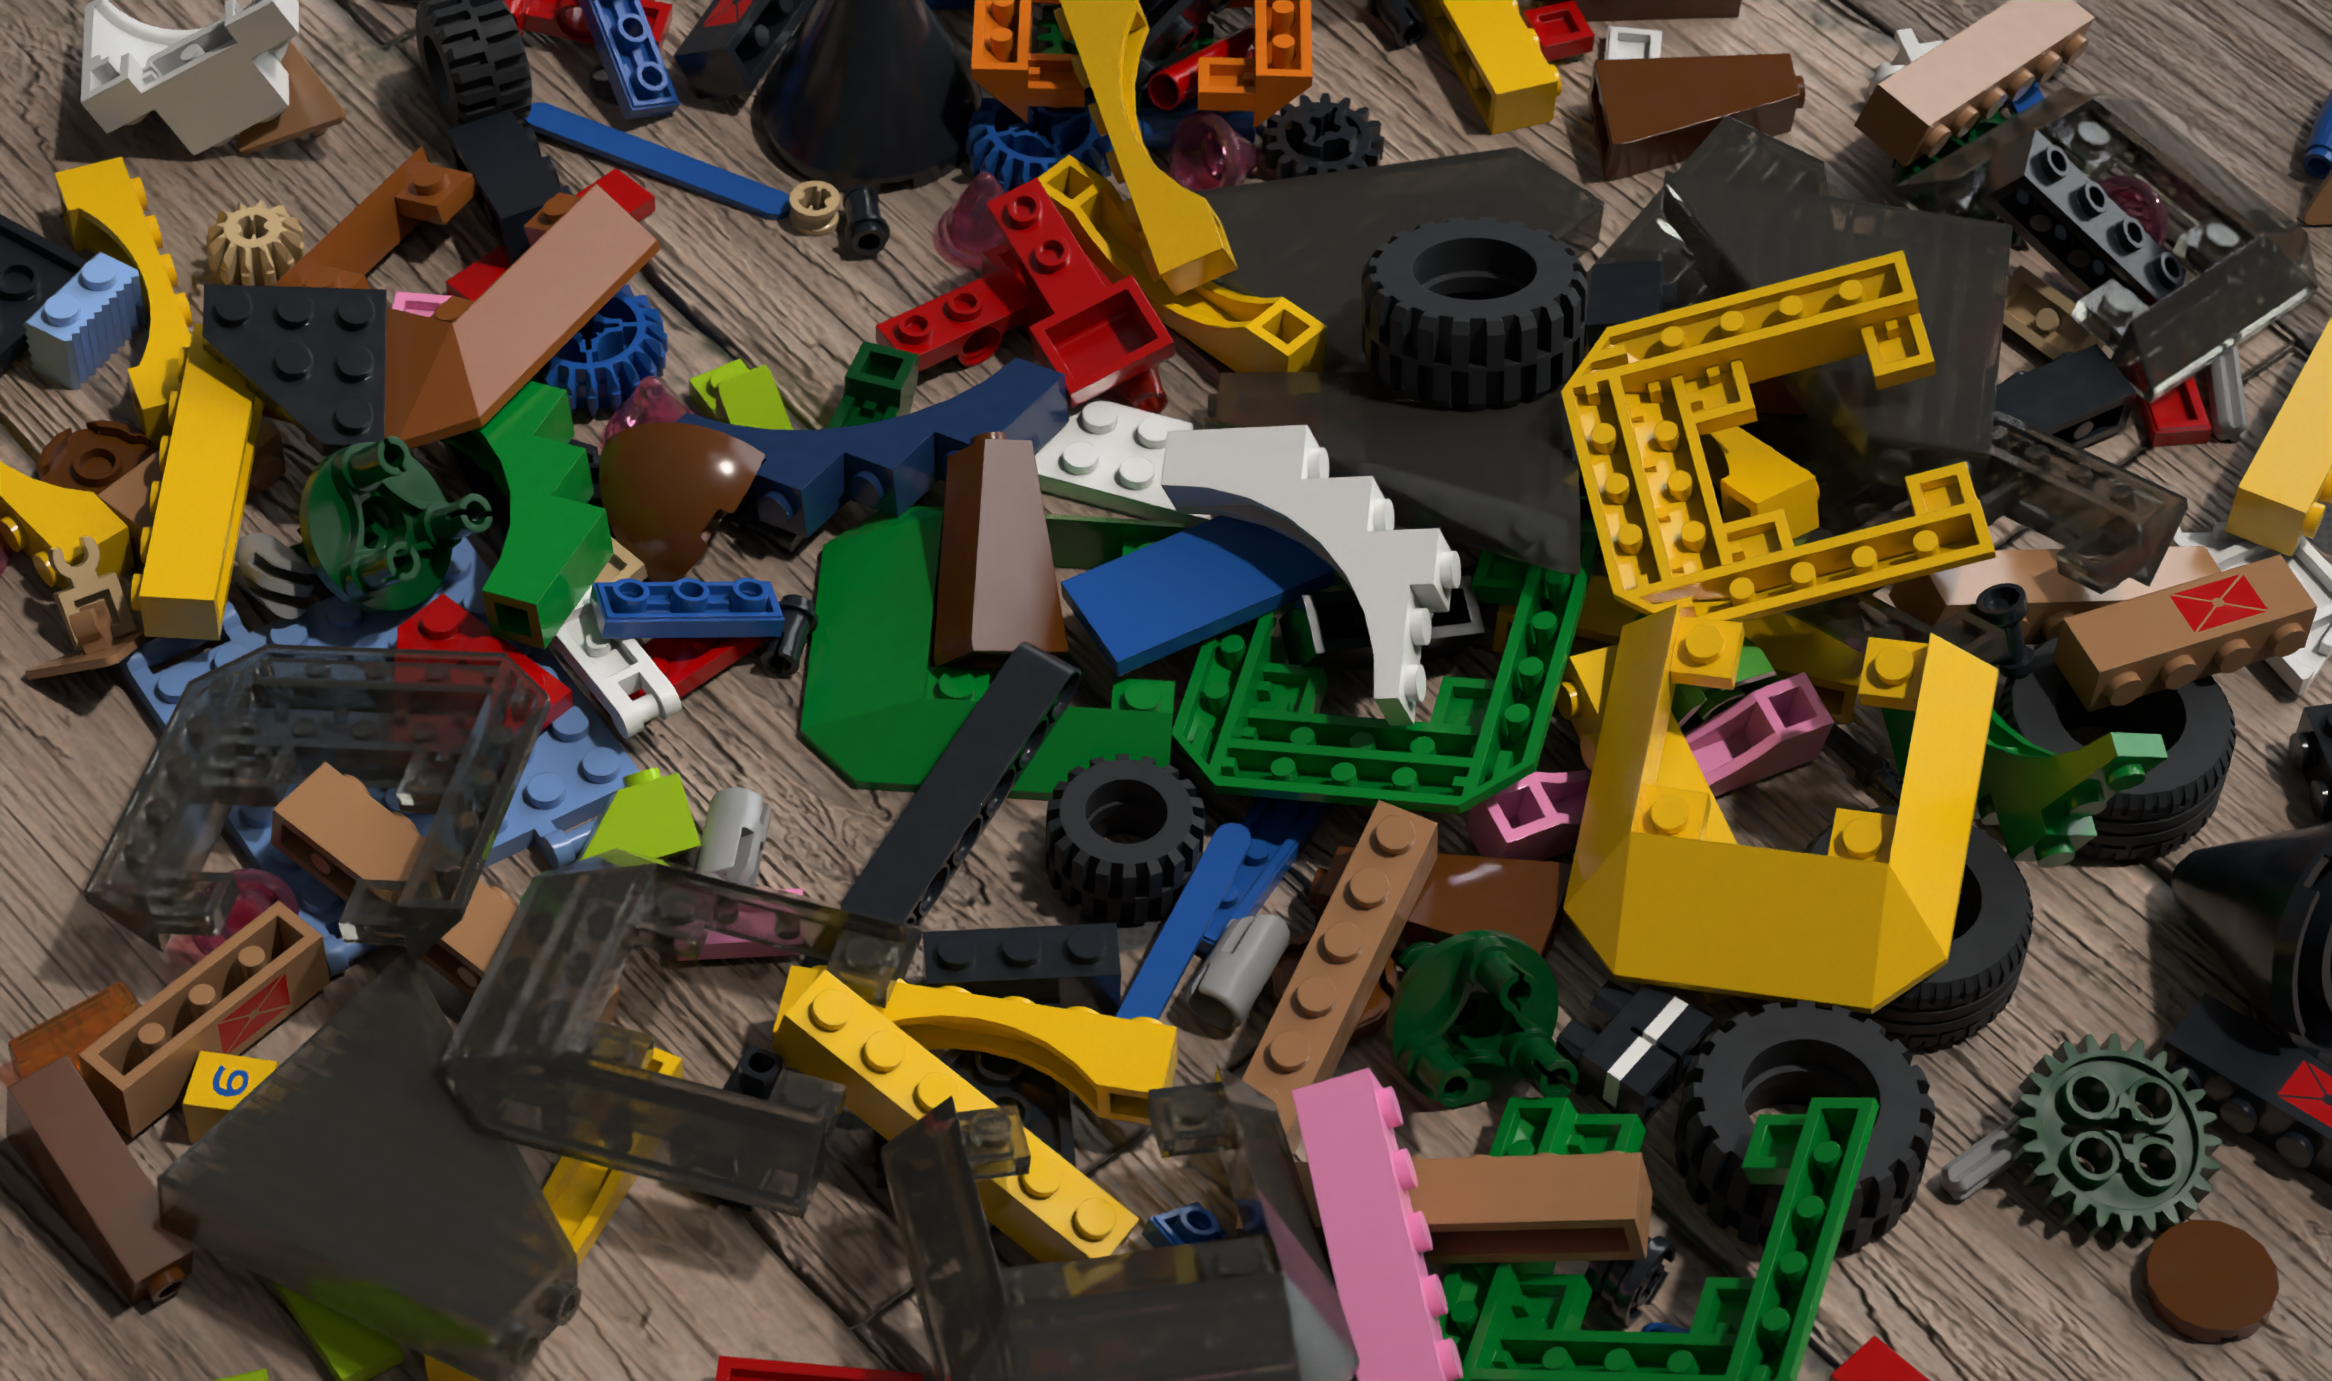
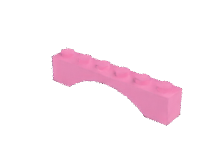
[1465,672,1834,861]

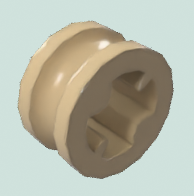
[789,180,841,236]

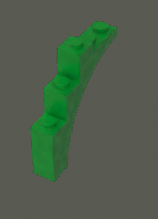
[439,381,614,650]
[1864,617,2168,868]

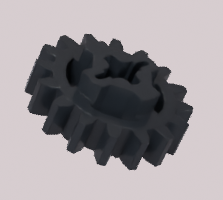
[1262,93,1384,197]

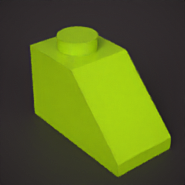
[568,767,701,886]

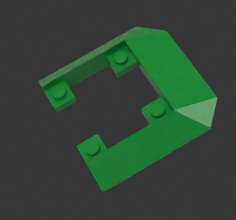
[800,506,1185,801]
[1172,528,1600,814]
[1438,1097,1879,1381]

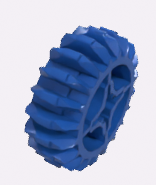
[966,96,1113,197]
[529,284,668,418]

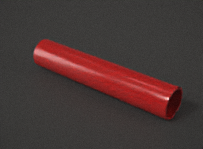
[1148,23,1253,110]

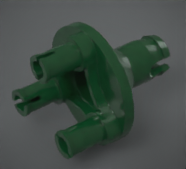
[289,436,492,614]
[1386,930,1578,1108]

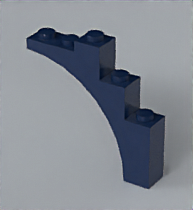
[676,357,1069,538]

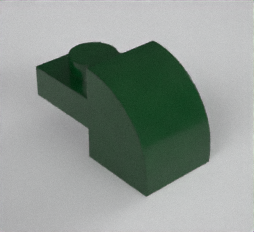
[826,341,919,429]

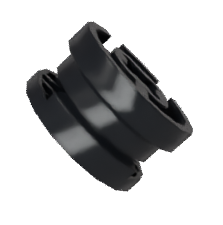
[1584,1236,1677,1325]

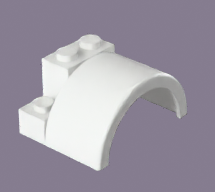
[80,0,299,156]

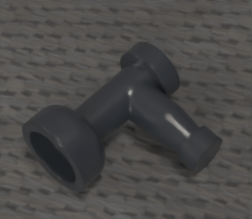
[1968,583,2036,678]

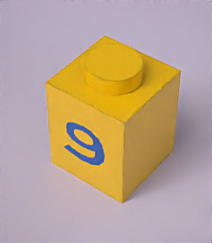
[182,1050,291,1153]

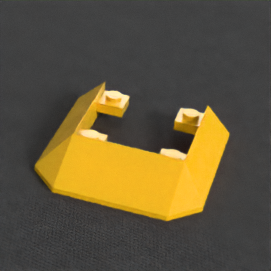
[1561,250,1996,622]
[1563,604,1999,1014]

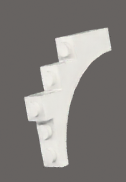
[1161,425,1461,726]

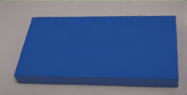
[1061,515,1335,676]

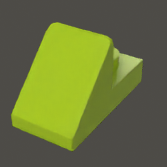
[689,358,793,430]

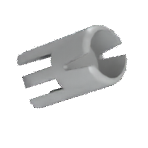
[231,533,316,619]
[692,787,771,893]
[1185,914,1290,1029]

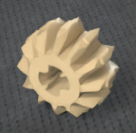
[206,199,305,286]

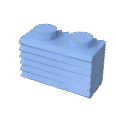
[23,252,147,390]

